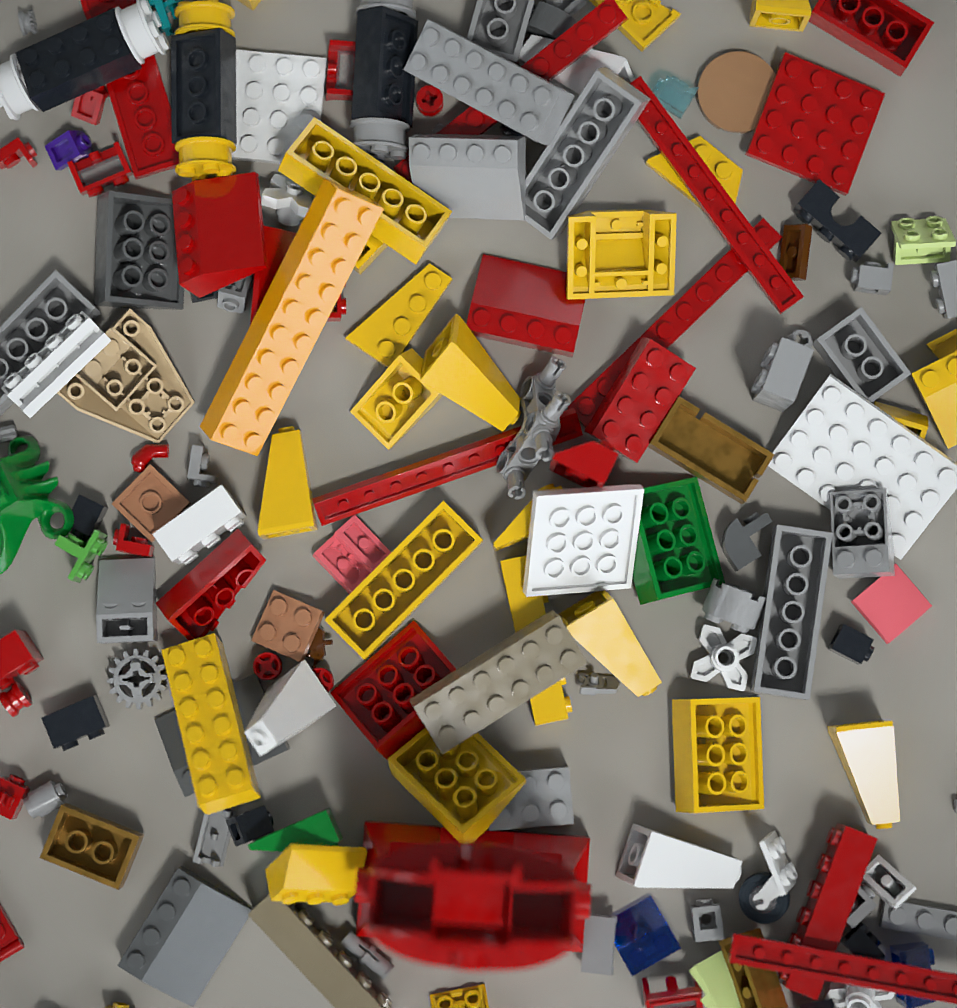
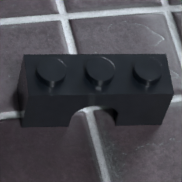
[794,179,882,263]

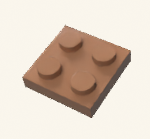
[112,464,191,543]
[251,590,325,662]

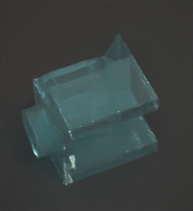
[652,75,699,119]

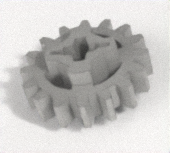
[107,649,168,709]

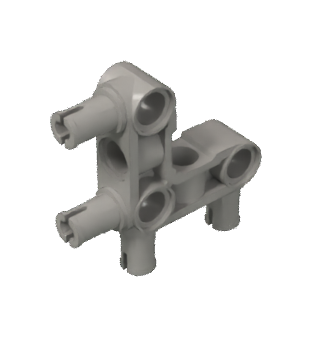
[496,356,571,500]

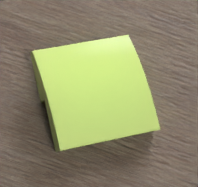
[689,950,741,1008]

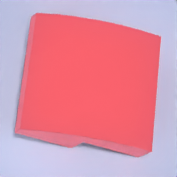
[312,515,391,594]
[851,564,932,644]

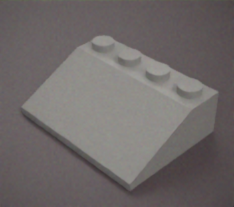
[409,133,526,220]

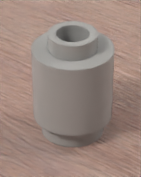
[23,780,68,818]

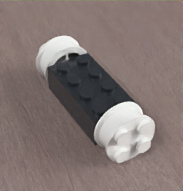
[0,0,170,121]

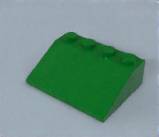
[633,477,725,605]

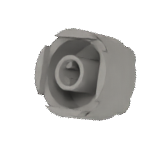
[702,578,766,633]

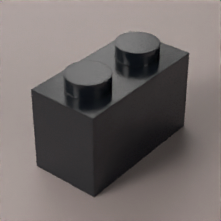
[41,695,110,751]

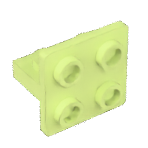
[891,216,956,265]

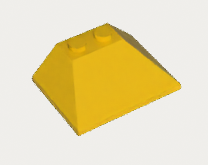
[566,209,677,299]

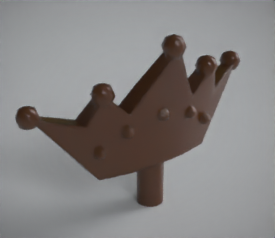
[306,627,333,669]

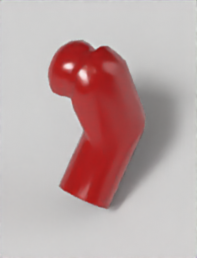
[131,444,169,473]

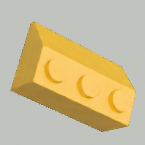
[265,844,367,905]

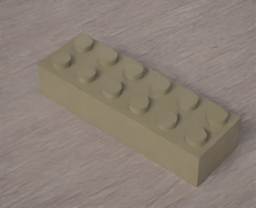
[409,610,587,754]
[248,894,392,1008]

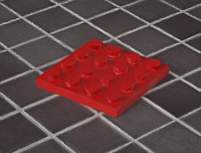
[745,52,886,196]

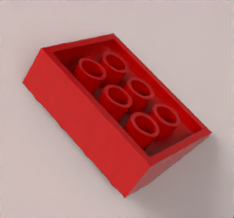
[172,172,268,298]
[466,254,585,357]
[330,620,457,761]

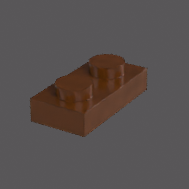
[779,224,813,281]

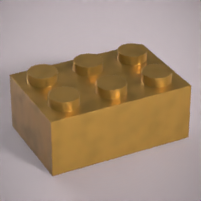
[39,803,144,890]

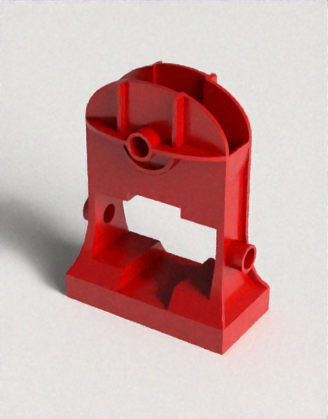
[355,820,591,971]

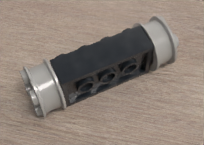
[349,0,418,163]

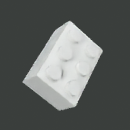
[153,485,246,565]

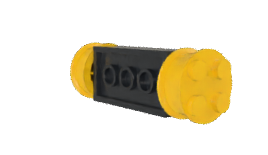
[171,0,237,181]

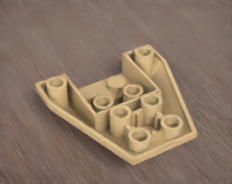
[57,308,195,444]

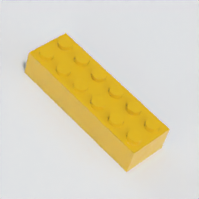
[278,117,452,265]
[324,501,483,660]
[161,633,261,815]

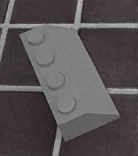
[467,0,535,63]

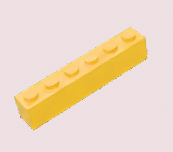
[500,555,572,726]

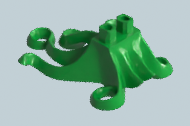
[0,435,74,575]

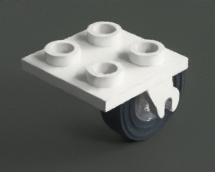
[739,830,797,924]

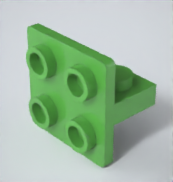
[54,529,108,583]

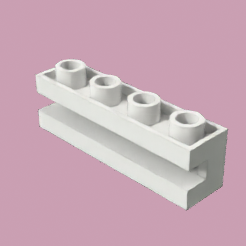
[1,311,111,418]

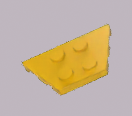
[646,136,743,210]

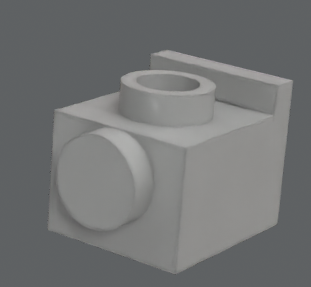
[850,262,894,295]
[690,898,724,942]

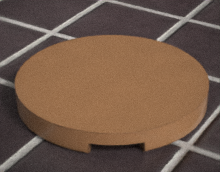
[697,51,775,134]

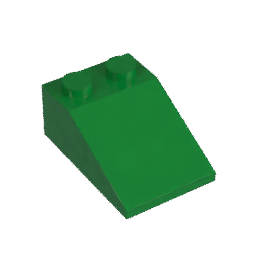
[248,807,343,852]

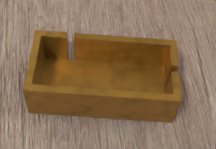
[648,396,775,504]

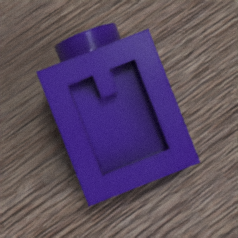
[44,130,93,170]

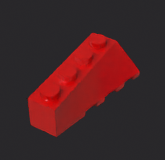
[155,529,266,641]

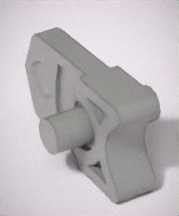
[578,673,620,696]

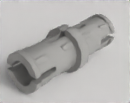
[340,930,394,980]

